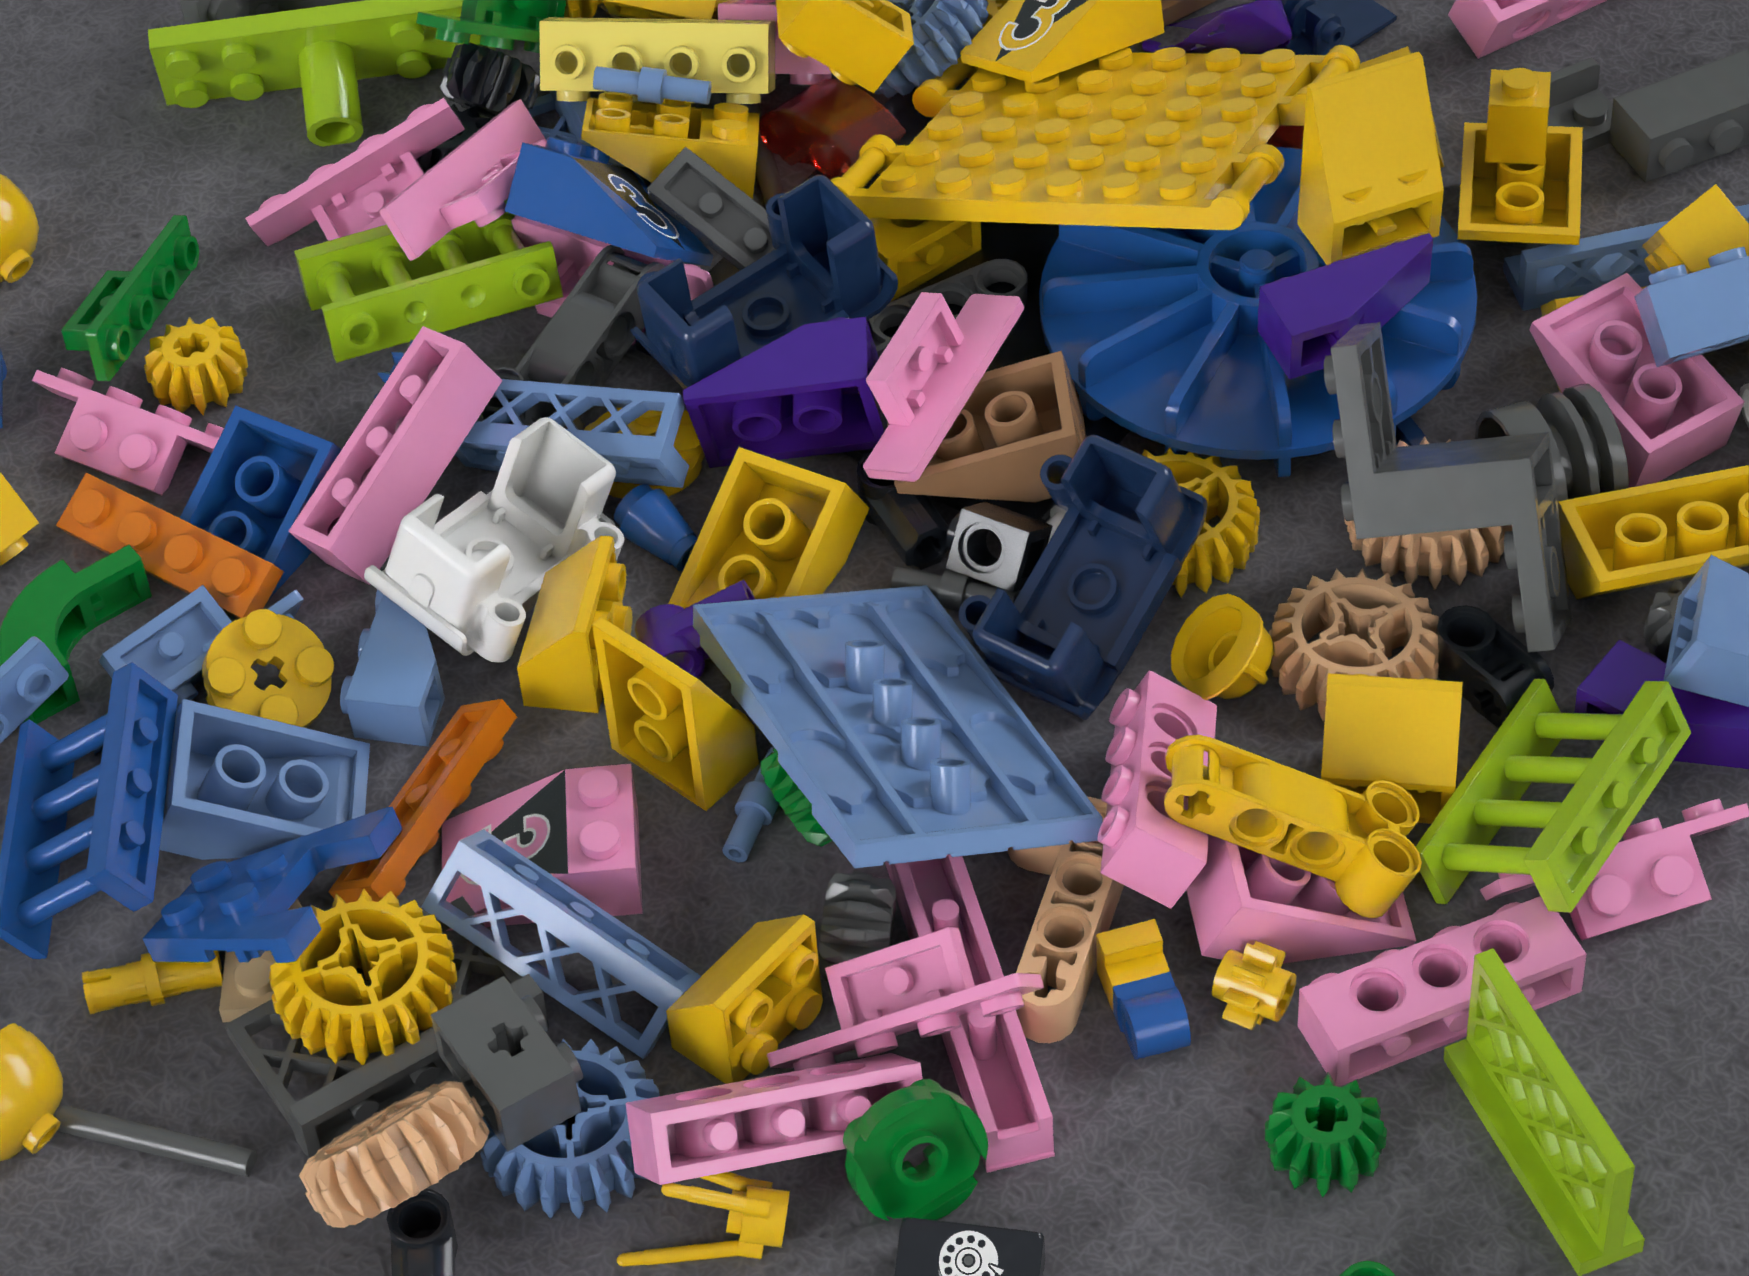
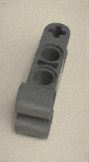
[481,245,665,430]

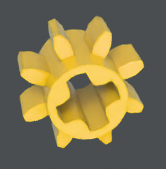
[1212,941,1296,1030]

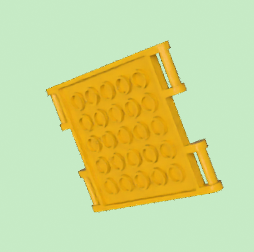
[830,45,1360,230]

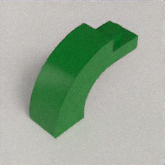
[0,544,152,724]

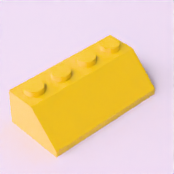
[1558,465,1749,599]

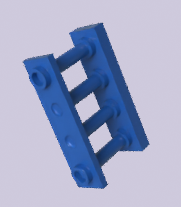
[0,662,178,959]

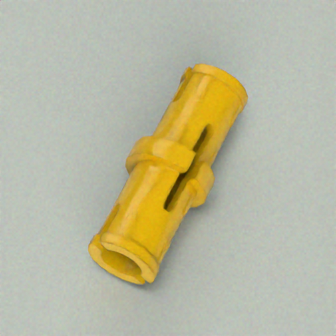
[82,951,223,1015]

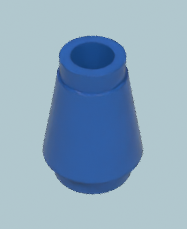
[614,484,697,571]

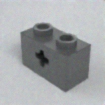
[431,976,583,1152]

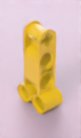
[1164,735,1422,918]

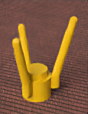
[617,1171,790,1267]

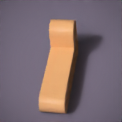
[1008,796,1124,1043]

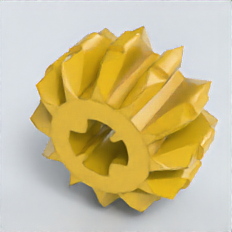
[144,317,248,416]

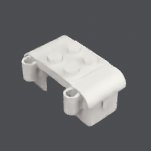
[364,417,624,663]

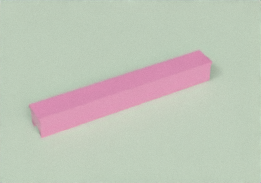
[885,854,1055,1173]

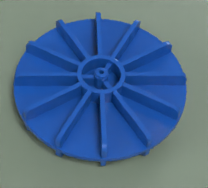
[1039,147,1477,478]

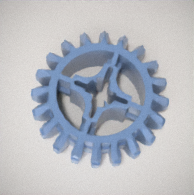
[875,0,989,98]
[480,1038,660,1219]

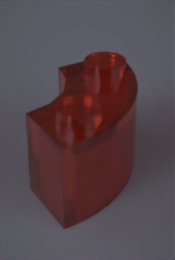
[759,79,906,180]

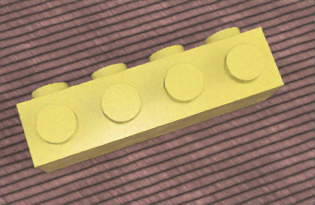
[539,17,775,104]

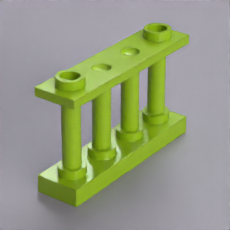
[294,199,564,363]
[1415,679,1691,913]

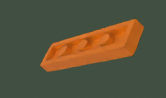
[56,473,284,619]
[328,699,517,903]

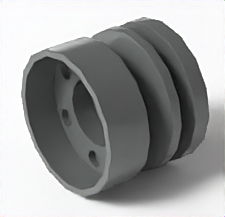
[1475,384,1629,502]

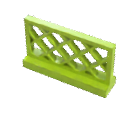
[1443,948,1645,1276]

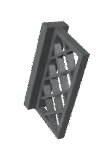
[225,896,549,1159]

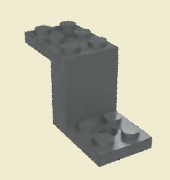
[1324,322,1572,652]

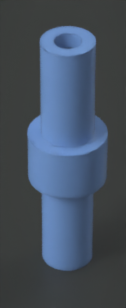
[593,66,711,105]
[722,747,779,862]

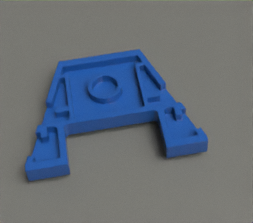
[142,806,403,963]

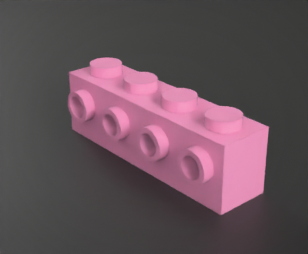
[288,326,503,585]

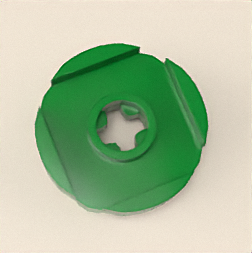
[843,1079,988,1221]

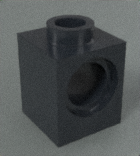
[946,501,1053,592]

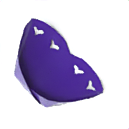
[1142,0,1292,54]

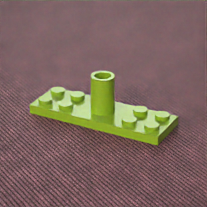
[148,0,496,147]

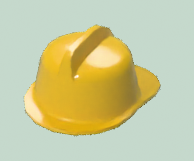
[1171,593,1273,700]

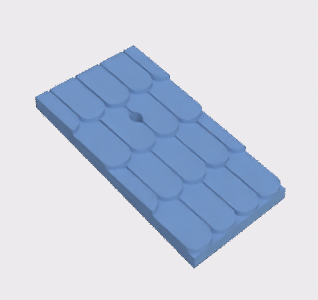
[693,585,1102,868]

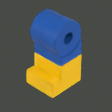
[1096,919,1191,1060]

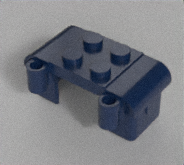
[631,175,898,389]
[958,435,1207,720]

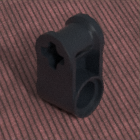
[1436,605,1554,728]

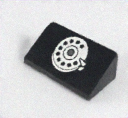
[895,1217,1045,1276]

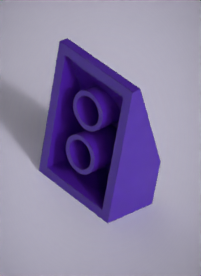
[683,317,888,468]

